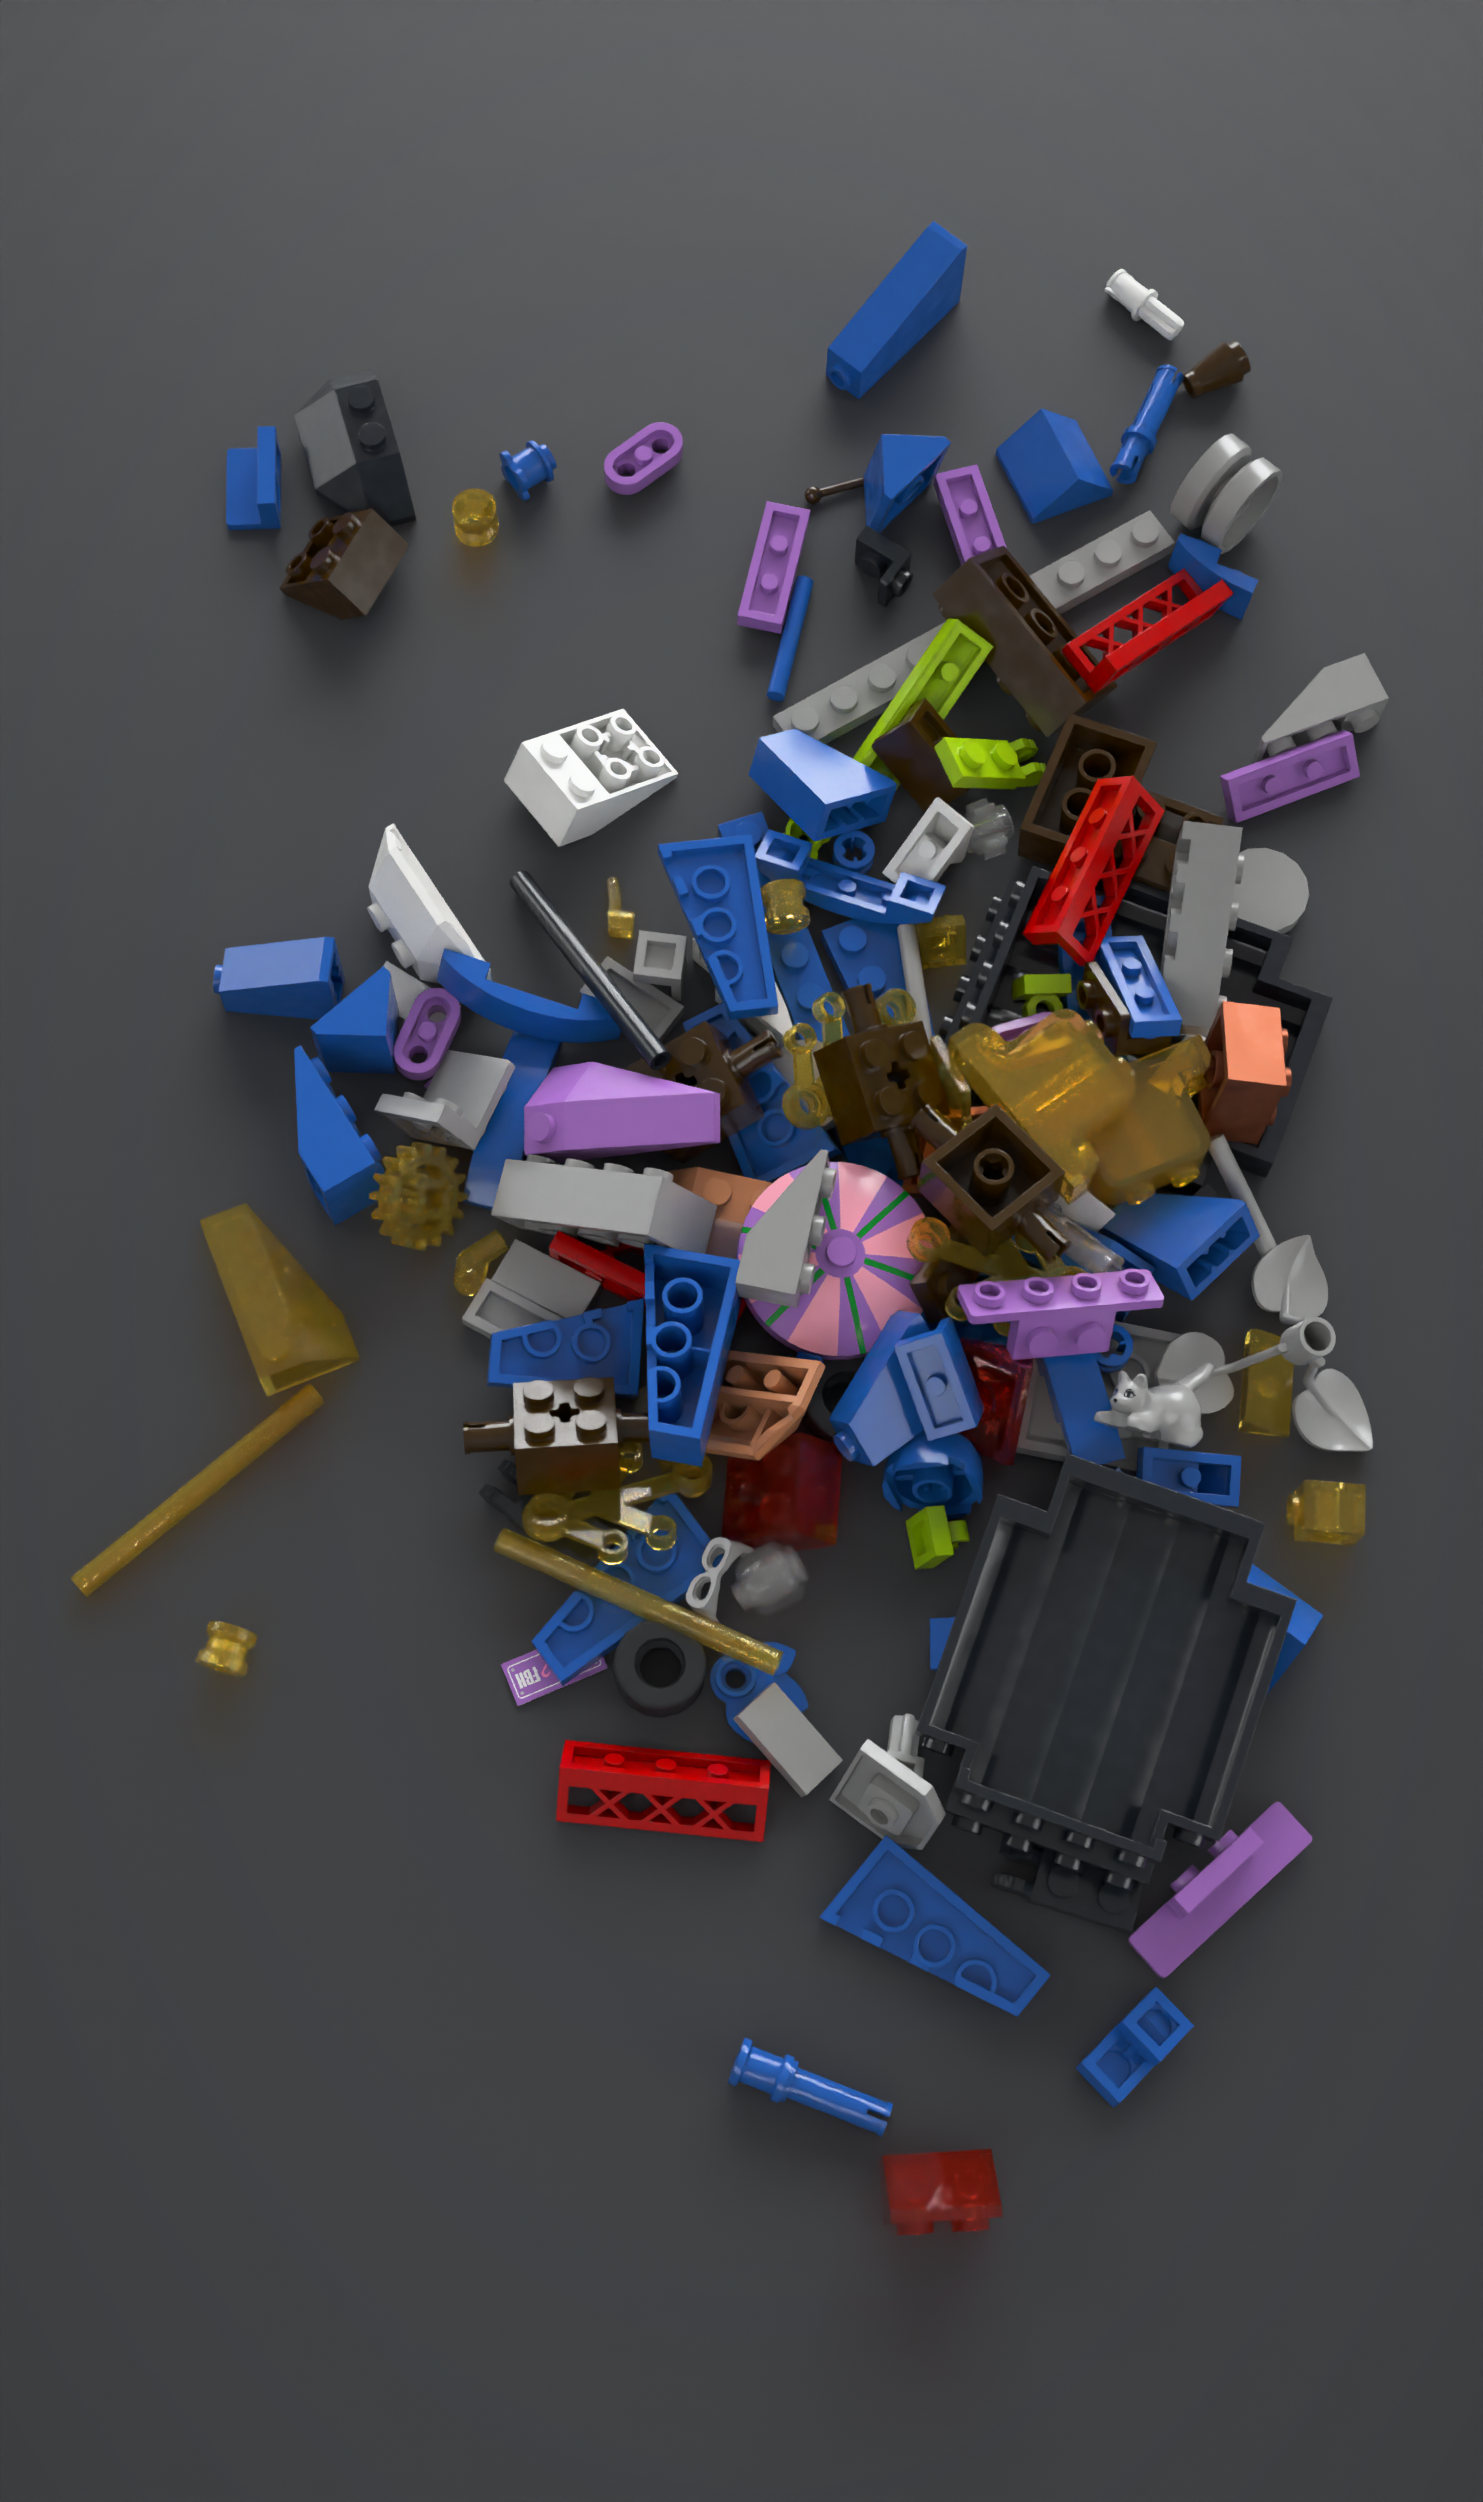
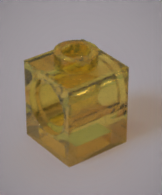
[1286,1480,1366,1546]

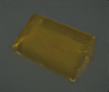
[1239,1329,1294,1438]

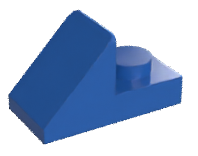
[1136,1447,1241,1507]

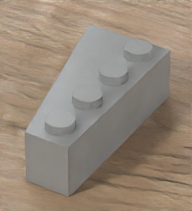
[1160,821,1244,1037]
[491,1154,717,1254]

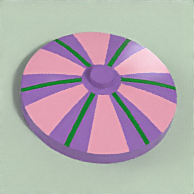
[736,1162,935,1360]

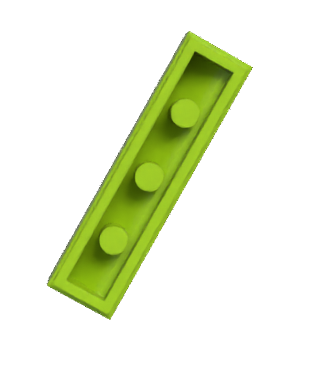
[853,618,994,789]

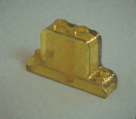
[946,1009,1136,1205]
[1018,1034,1211,1205]

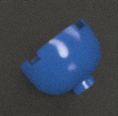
[882,1431,984,1520]

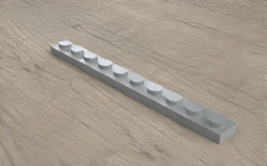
[773,510,1175,744]

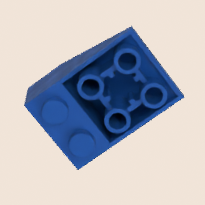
[294,1045,386,1225]

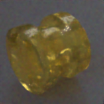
[452,488,499,547]
[760,879,811,934]
[195,1620,258,1677]

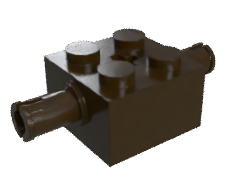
[813,983,951,1181]
[624,1021,783,1164]
[910,1103,1072,1264]
[463,1377,650,1495]

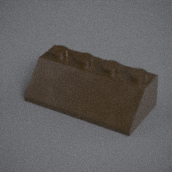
[932,546,1118,738]

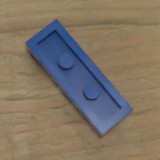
[1095,935,1182,1039]

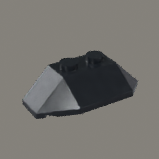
[294,370,416,526]

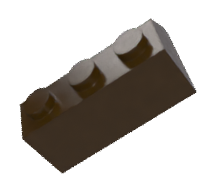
[1018,713,1157,868]

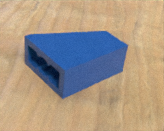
[748,729,897,842]
[213,937,345,1019]
[1100,1192,1260,1301]
[829,1310,930,1467]

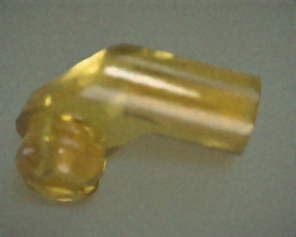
[453,1229,510,1296]

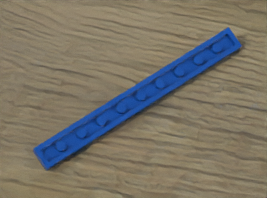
[718,811,915,1201]

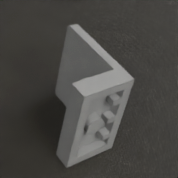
[374,1050,515,1150]

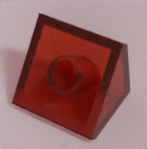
[958,1338,1033,1466]

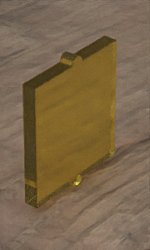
[930,1035,973,1131]

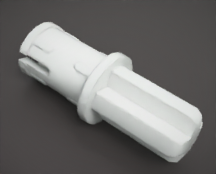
[1105,269,1184,340]

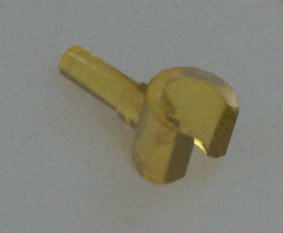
[607,877,635,939]

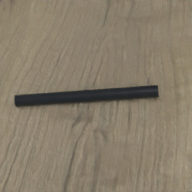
[510,871,671,1070]

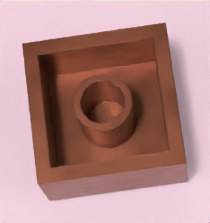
[1196,1001,1292,1144]

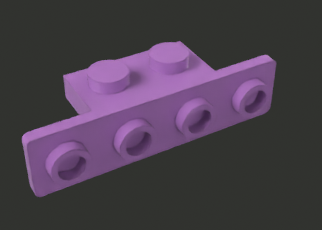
[957,1269,1164,1360]
[1128,1802,1312,1978]

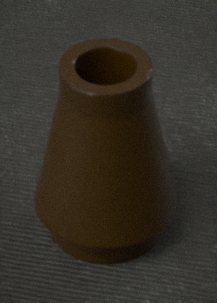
[1183,340,1251,399]

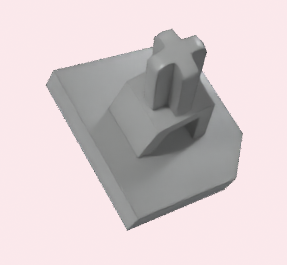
[829,1713,946,1850]

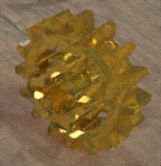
[369,1142,468,1251]

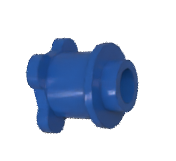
[499,440,557,502]

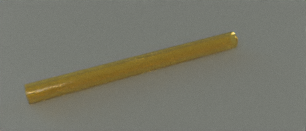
[71,1384,325,1597]
[494,1528,784,1676]

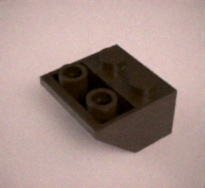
[279,509,410,620]
[1114,789,1224,893]

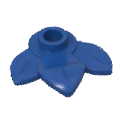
[710,1642,808,1743]

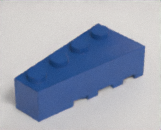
[644,1244,742,1467]

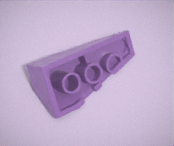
[524,1061,720,1163]

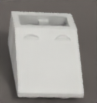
[504,709,678,847]

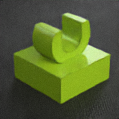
[1012,974,1072,1018]
[905,1505,970,1570]

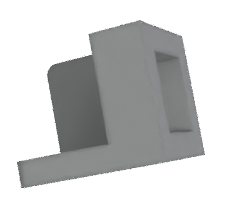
[633,930,687,1001]

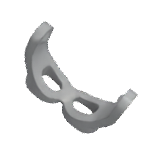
[686,1537,758,1638]

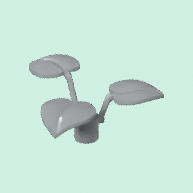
[1154,1235,1373,1452]

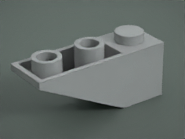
[1253,653,1389,763]
[735,1149,837,1308]

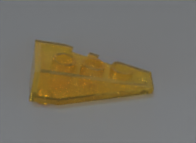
[199,1203,361,1396]

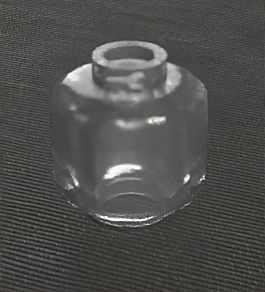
[730,1541,810,1617]

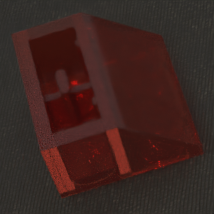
[722,1432,842,1551]
[879,2149,1003,2236]

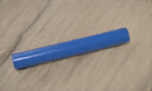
[767,576,814,702]

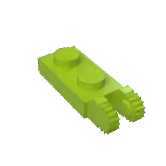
[934,737,1046,789]

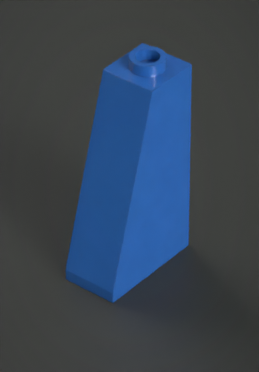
[826,221,967,399]

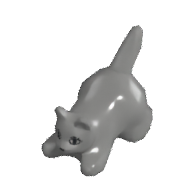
[1093,1362,1214,1448]

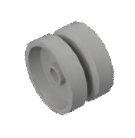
[1170,433,1283,554]

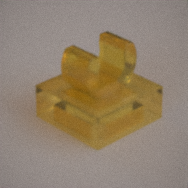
[916,914,966,969]

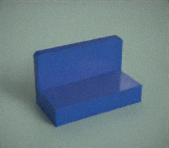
[226,426,281,530]
[894,1317,984,1441]

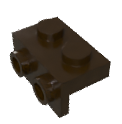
[1077,961,1172,1057]

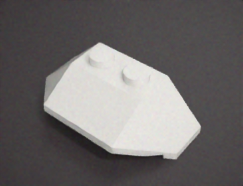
[367,823,493,984]

